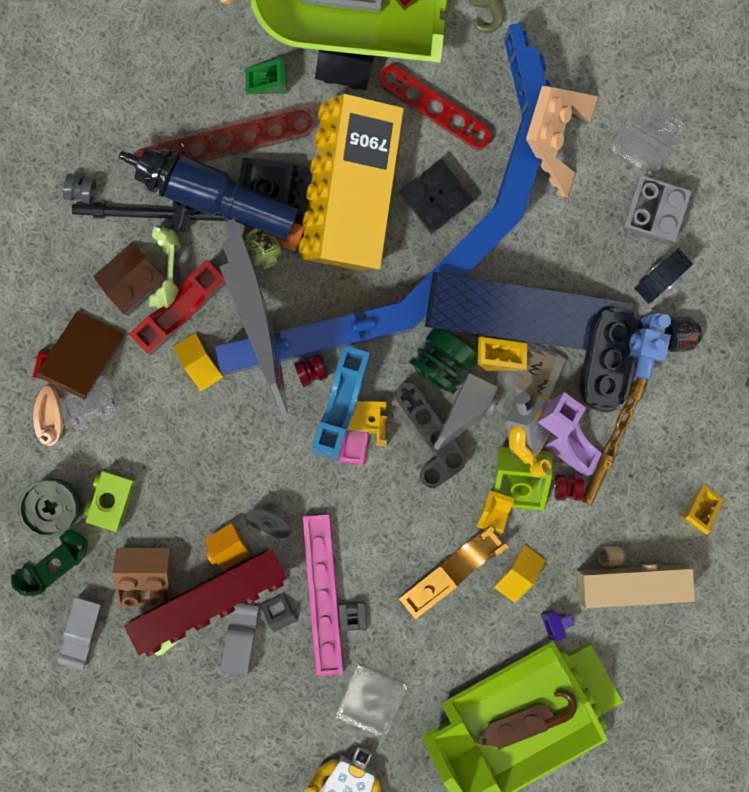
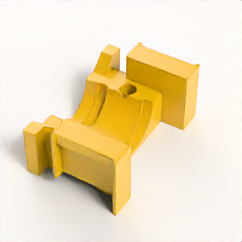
[327,400,387,447]

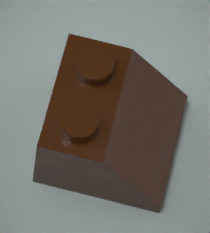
[93,241,167,316]

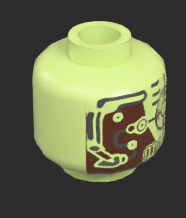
[244,229,282,269]

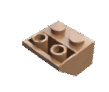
[112,548,172,608]

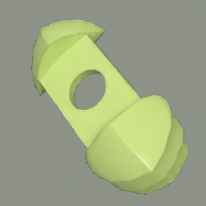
[148,226,181,308]

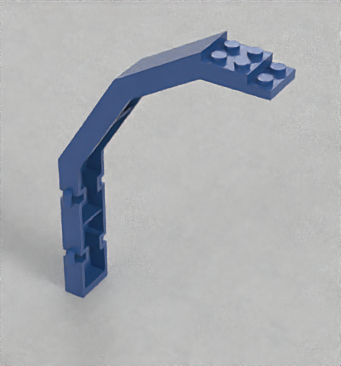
[215,23,551,375]

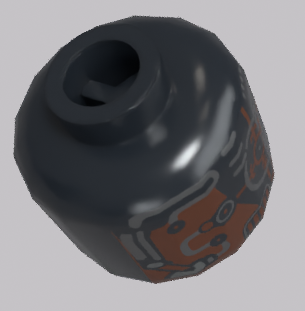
[664,317,702,352]

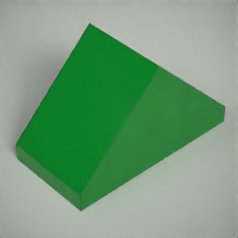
[245,58,287,95]

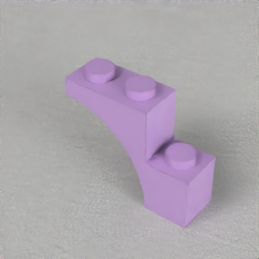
[538,392,602,477]

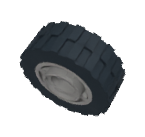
[634,248,693,304]

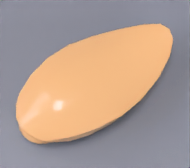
[33,386,64,446]

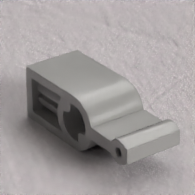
[57,595,105,671]
[221,603,259,676]

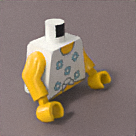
[303,747,381,792]

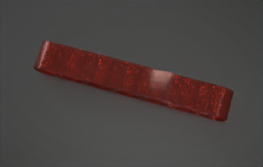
[134,110,313,169]

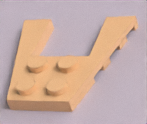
[526,86,598,198]

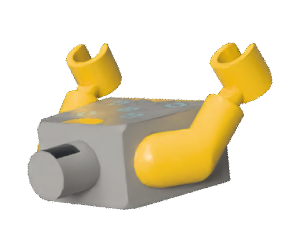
[506,392,552,477]

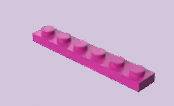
[303,514,343,677]

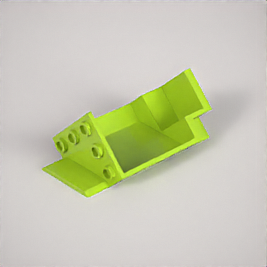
[423,641,623,792]

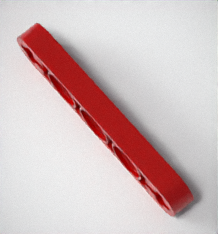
[379,66,491,150]

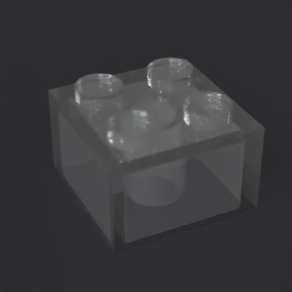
[336,662,407,739]

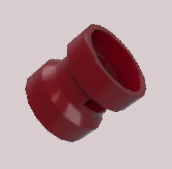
[294,353,328,387]
[555,474,584,501]

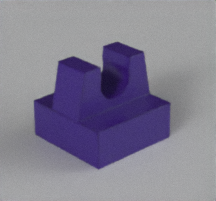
[540,610,575,641]

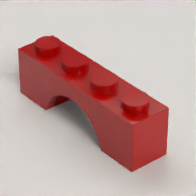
[129,259,226,355]

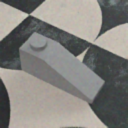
[433,373,498,450]

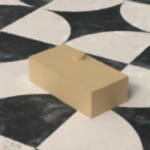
[577,564,695,608]

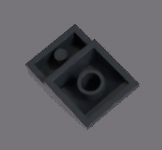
[239,158,313,222]

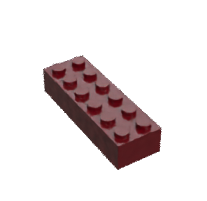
[124,548,287,657]

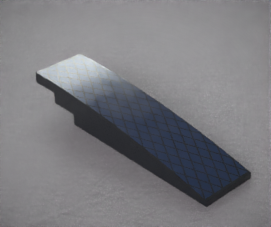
[425,272,634,350]

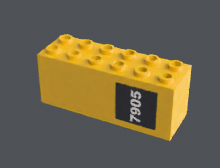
[299,94,403,271]

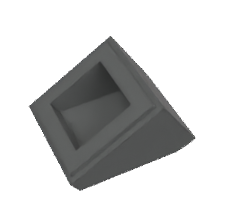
[260,593,297,632]

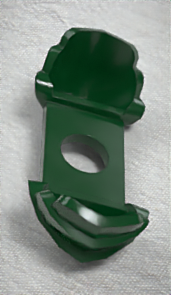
[11,529,88,597]

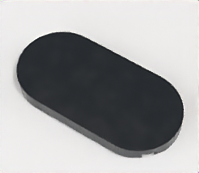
[580,306,641,412]

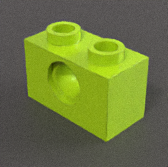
[84,470,136,532]

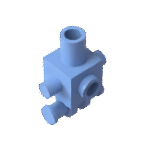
[629,313,671,380]

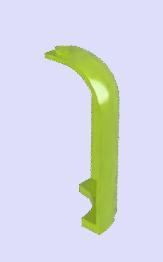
[250,0,447,63]

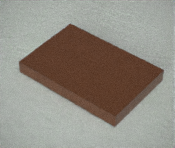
[37,311,124,400]

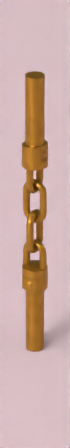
[582,363,655,506]

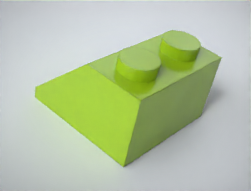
[493,447,552,511]

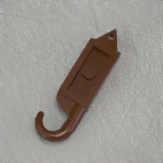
[477,690,577,750]

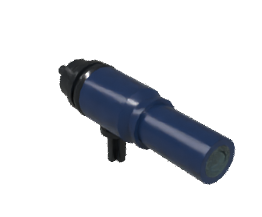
[119,146,299,241]

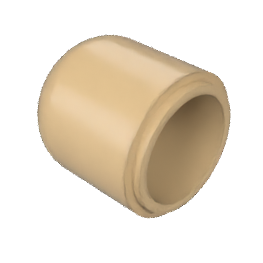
[598,546,625,568]

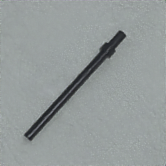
[72,202,230,221]

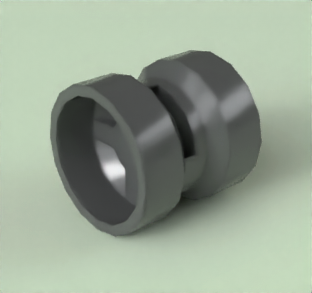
[63,173,96,205]

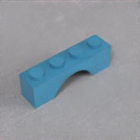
[312,345,370,462]

